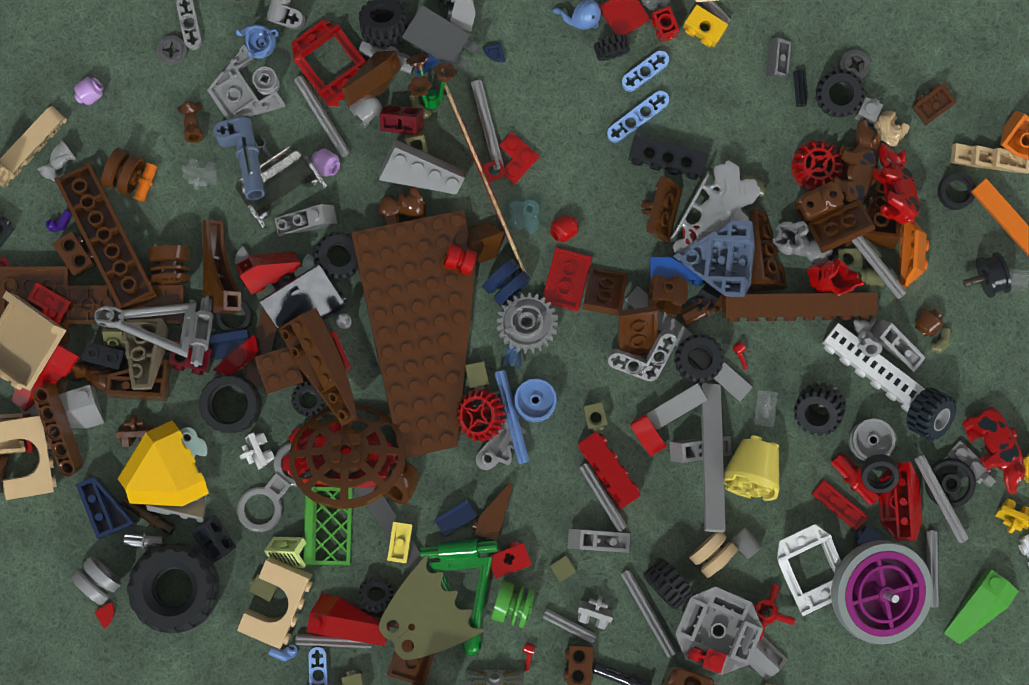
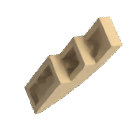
[950,143,1029,174]

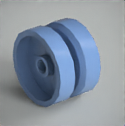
[514,379,557,423]

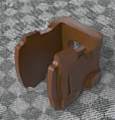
[647,275,688,317]

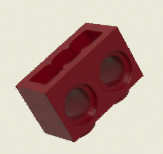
[379,105,424,135]
[168,341,214,376]

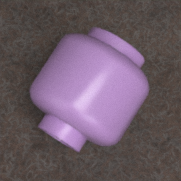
[74,77,103,105]
[311,148,340,177]

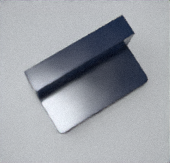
[209,329,250,360]
[434,500,477,537]

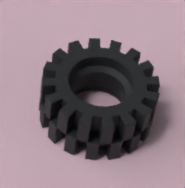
[593,34,630,61]
[291,382,326,417]
[358,576,394,615]

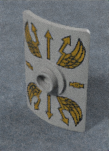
[465,670,524,685]

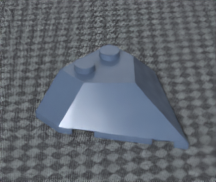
[673,221,755,297]

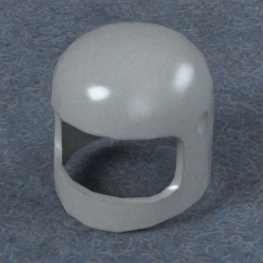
[349,97,383,129]

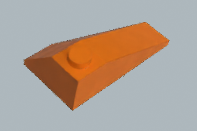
[1000,111,1029,160]

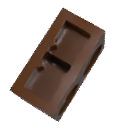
[52,231,96,278]
[564,645,593,685]

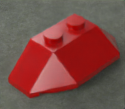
[878,462,922,541]

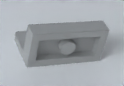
[749,636,788,680]

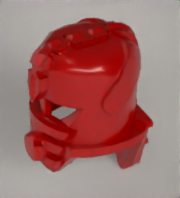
[807,259,864,296]

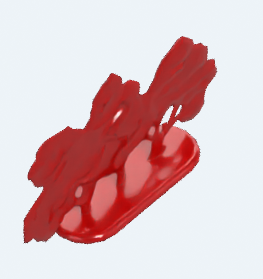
[282,422,397,488]

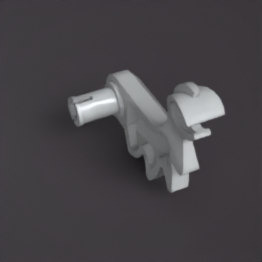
[475,391,526,470]

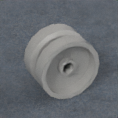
[848,418,896,461]
[71,556,122,605]

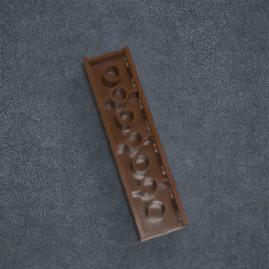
[54,162,157,310]

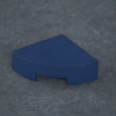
[483,43,505,62]

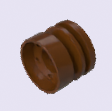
[149,245,190,285]

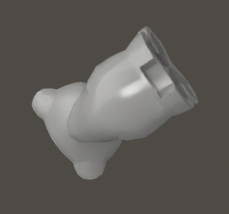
[773,222,833,265]

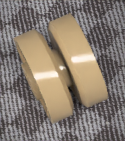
[689,532,739,578]

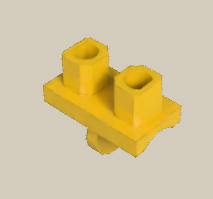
[995,499,1029,534]

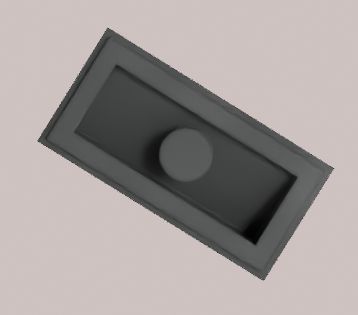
[766,38,792,78]

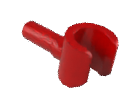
[733,342,748,370]
[522,642,535,671]

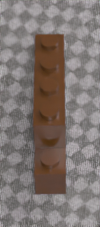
[203,219,241,314]

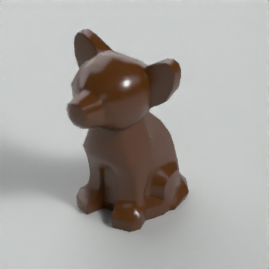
[177,101,204,143]
[72,361,111,392]

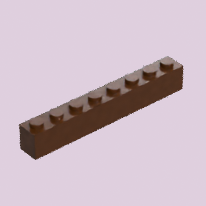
[722,292,877,322]

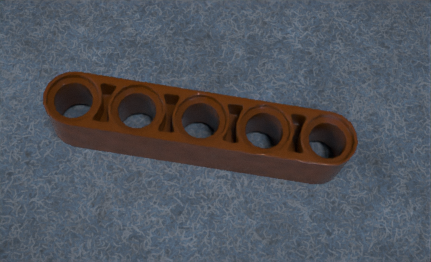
[33,382,83,477]

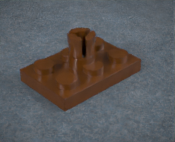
[641,176,683,242]
[807,199,875,253]
[583,267,628,316]
[618,306,658,359]

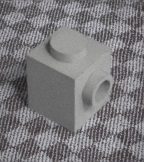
[854,97,883,126]

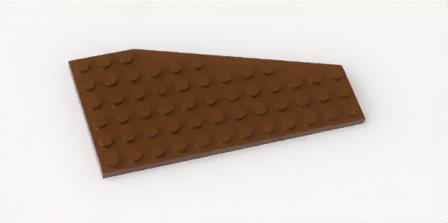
[351,210,476,458]

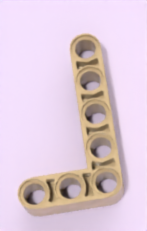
[0,106,67,187]

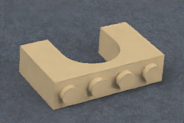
[0,415,57,500]
[237,556,313,649]

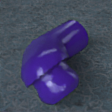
[45,210,72,232]

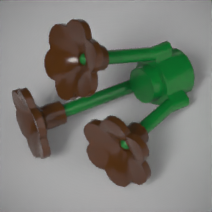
[406,53,458,110]

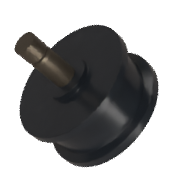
[963,252,1011,298]

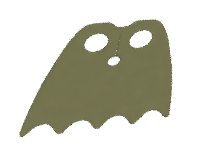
[379,556,484,660]

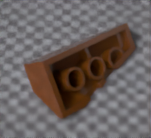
[342,50,401,105]
[749,209,787,291]

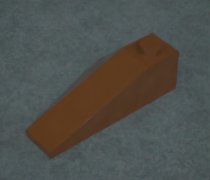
[862,181,900,249]

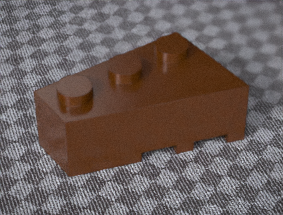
[105,359,171,401]

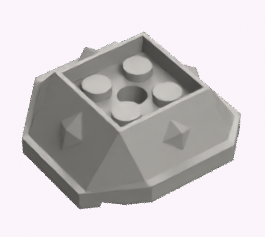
[675,587,763,675]

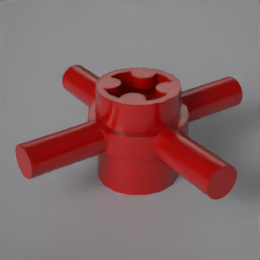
[753,584,796,641]

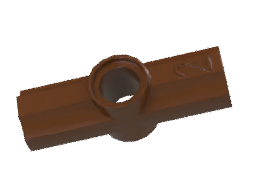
[680,294,723,326]

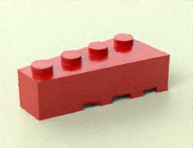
[577,432,641,509]

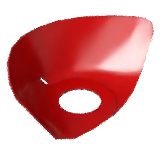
[213,335,258,375]

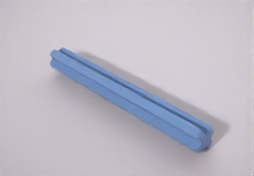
[495,370,529,464]

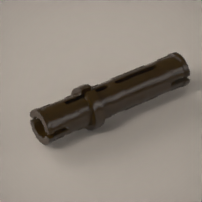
[121,495,176,536]

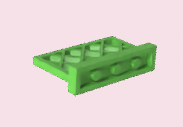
[303,487,352,565]

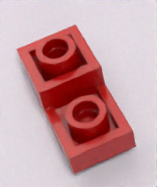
[629,414,667,456]

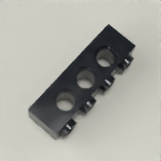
[628,135,708,180]

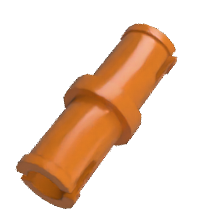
[133,163,158,203]

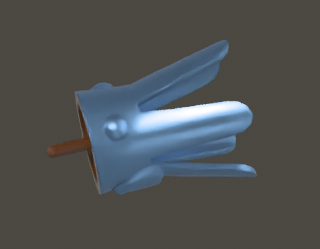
[502,345,522,369]

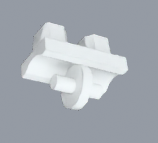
[240,433,274,470]

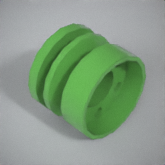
[491,580,534,628]

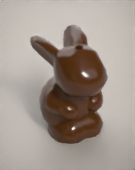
[379,186,426,225]

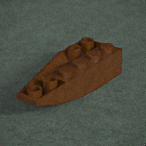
[278,308,357,426]

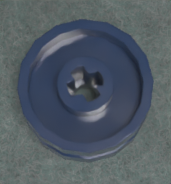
[482,259,531,307]

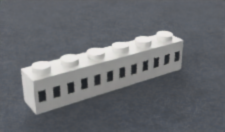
[822,323,925,412]

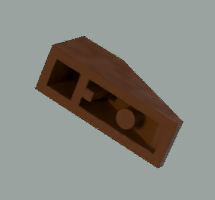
[472,484,513,540]

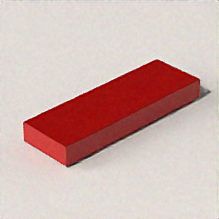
[811,479,869,531]

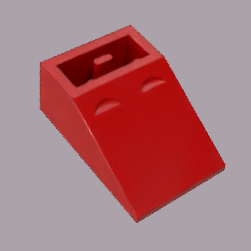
[235,251,301,294]

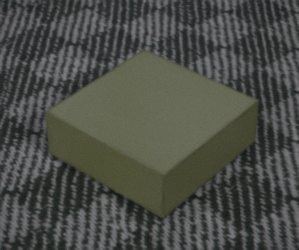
[550,555,576,582]

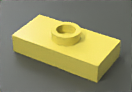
[387,522,413,563]

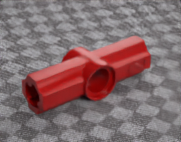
[830,452,883,506]

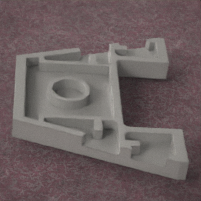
[207,45,286,120]

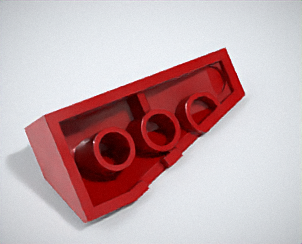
[11,342,80,411]
[306,593,389,646]

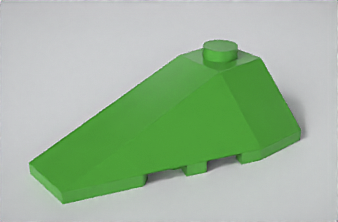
[944,569,1019,644]

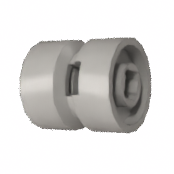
[252,66,280,96]

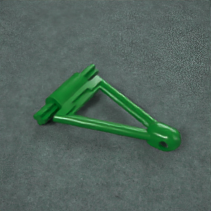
[420,539,498,656]

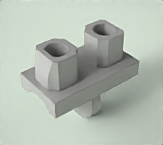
[578,595,614,629]

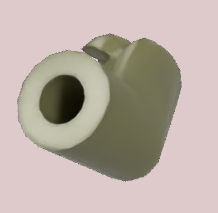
[409,95,431,119]

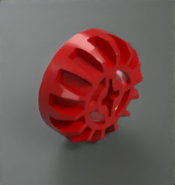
[791,140,844,191]

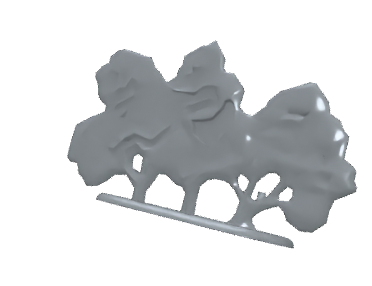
[670,160,760,254]

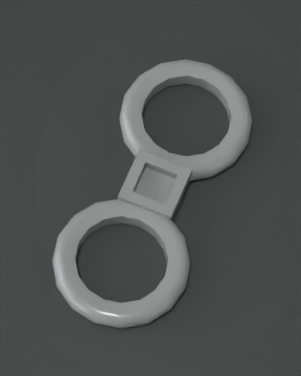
[237,442,315,532]

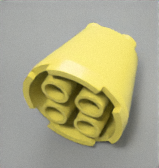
[724,435,780,501]

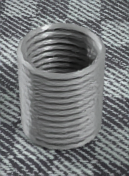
[730,527,762,559]

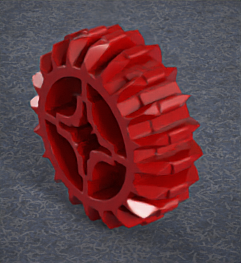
[455,389,506,442]

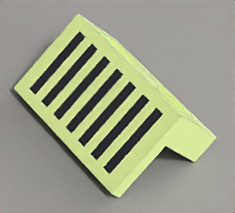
[264,537,306,568]

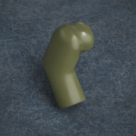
[930,328,951,353]

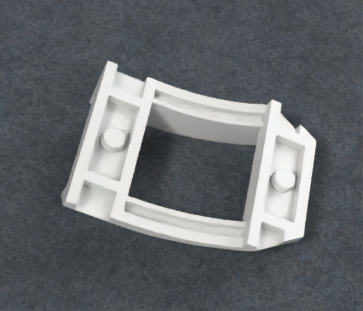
[777,524,841,616]

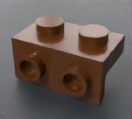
[912,82,957,126]

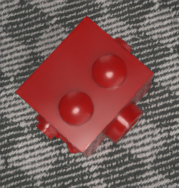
[651,6,680,43]

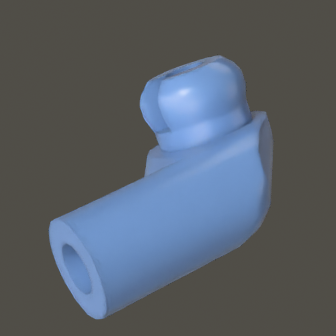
[268,644,298,662]

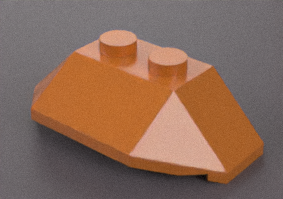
[897,222,929,289]

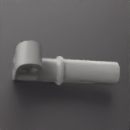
[265,0,306,30]

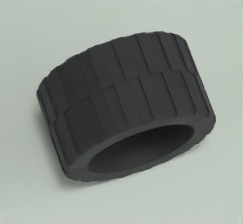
[199,375,262,433]

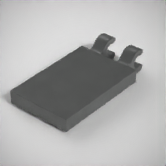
[402,5,479,70]

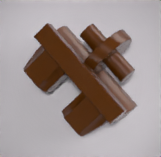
[115,415,154,447]

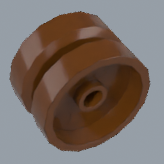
[101,147,145,196]

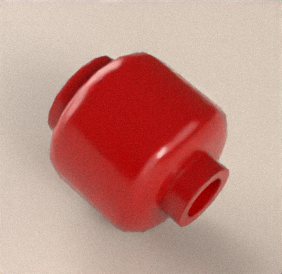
[550,214,579,243]

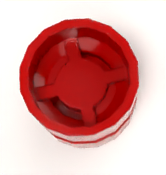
[443,243,477,276]

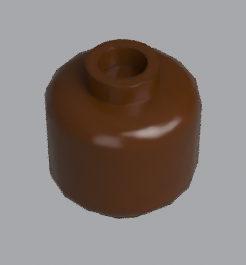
[915,308,944,337]

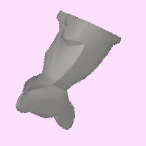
[37,140,76,182]
[853,318,882,357]

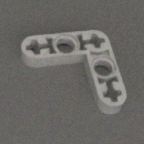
[607,330,677,381]

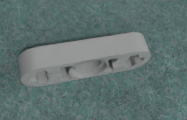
[176,0,202,50]

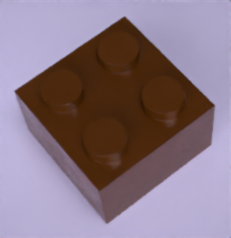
[254,347,304,395]

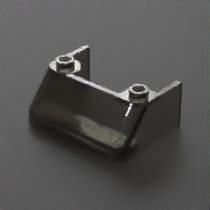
[235,144,327,229]

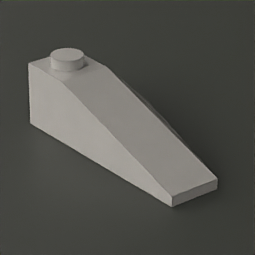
[20,385,105,429]

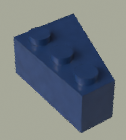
[76,477,138,539]

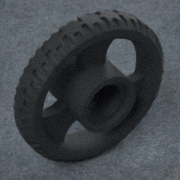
[925,458,976,508]

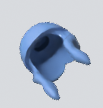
[552,0,601,30]
[236,24,279,59]

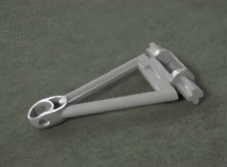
[94,296,213,367]

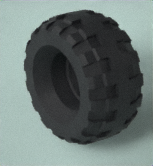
[127,543,220,633]

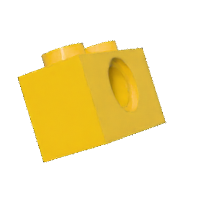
[683,5,729,48]

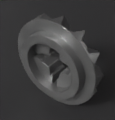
[156,36,187,66]
[840,50,870,79]

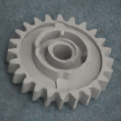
[496,293,558,354]

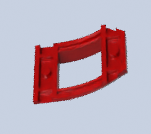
[292,20,366,106]

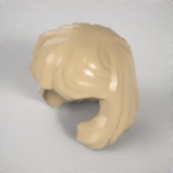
[874,111,910,147]

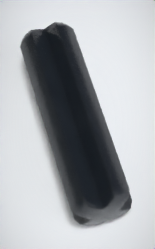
[793,70,807,107]

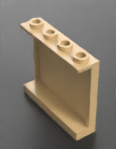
[0,291,66,391]

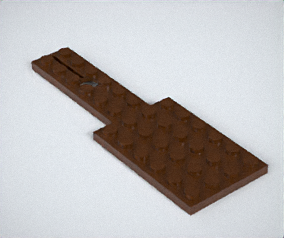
[0,266,184,343]

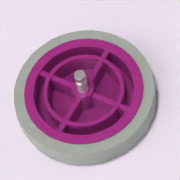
[831,540,933,644]

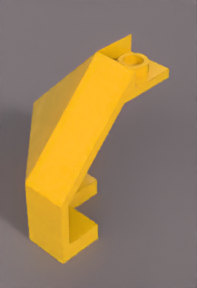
[118,421,209,506]

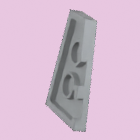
[146,495,207,523]

